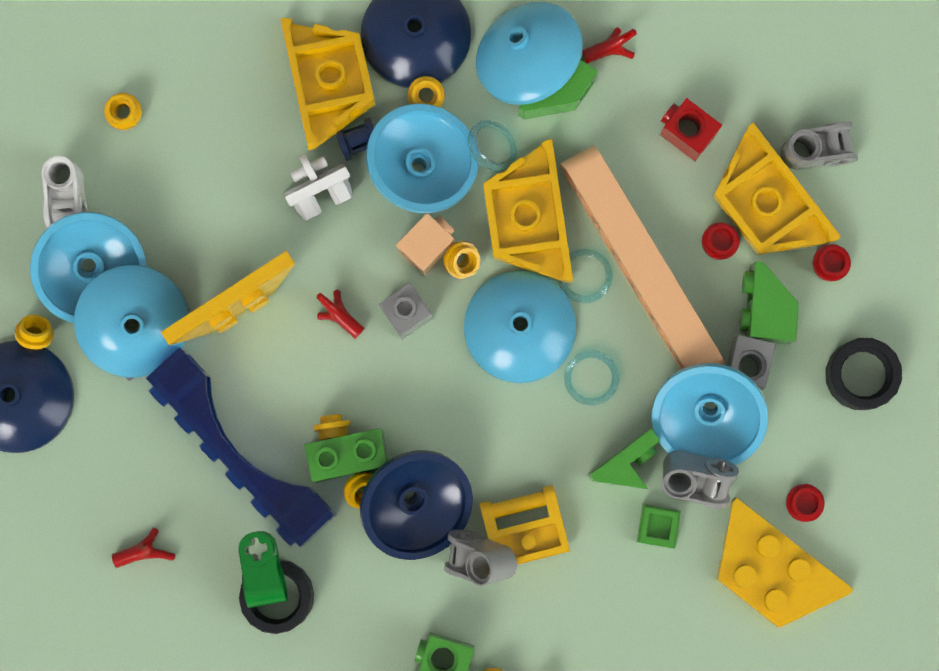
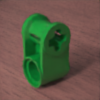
[238,531,288,608]

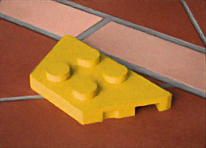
[280,18,375,150]
[713,122,841,256]
[483,139,573,283]
[161,250,295,345]
[716,498,854,628]

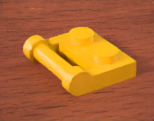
[479,484,570,565]

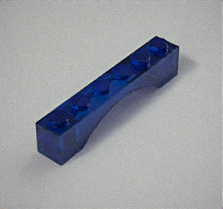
[146,347,337,547]

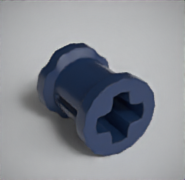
[336,117,374,161]

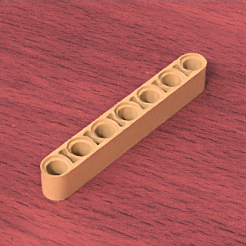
[560,145,725,369]

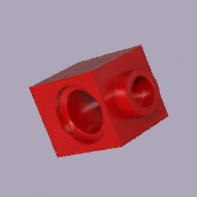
[660,98,722,162]

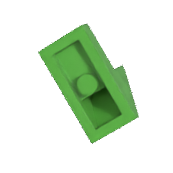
[588,429,660,489]

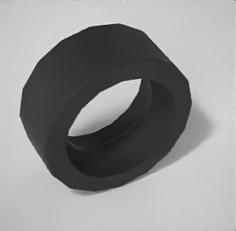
[825,338,902,410]
[239,560,314,634]

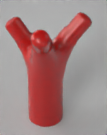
[582,27,637,64]
[316,290,365,339]
[111,528,175,568]

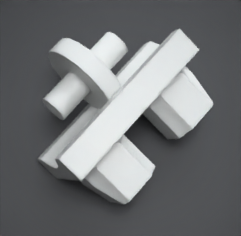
[283,153,353,221]

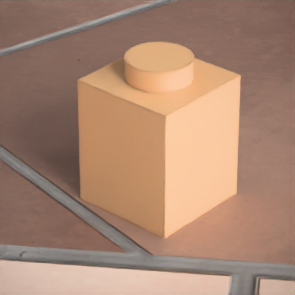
[396,213,455,276]

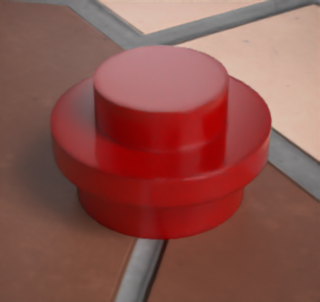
[701,222,740,260]
[812,244,851,282]
[786,484,825,522]

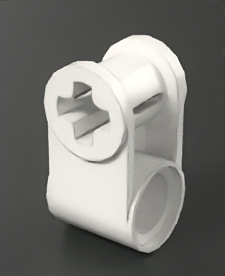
[41,156,88,228]

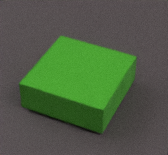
[636,505,681,549]

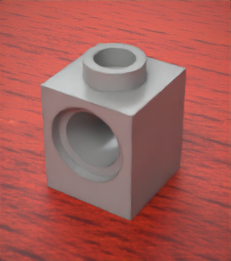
[379,283,433,340]
[727,335,776,390]

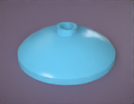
[476,2,583,105]
[366,104,478,213]
[30,212,147,323]
[74,265,189,378]
[464,271,576,383]
[652,363,768,465]

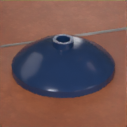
[361,0,471,88]
[0,341,74,453]
[360,450,473,560]

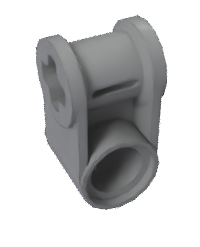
[781,122,858,170]
[662,450,739,509]
[444,530,517,586]

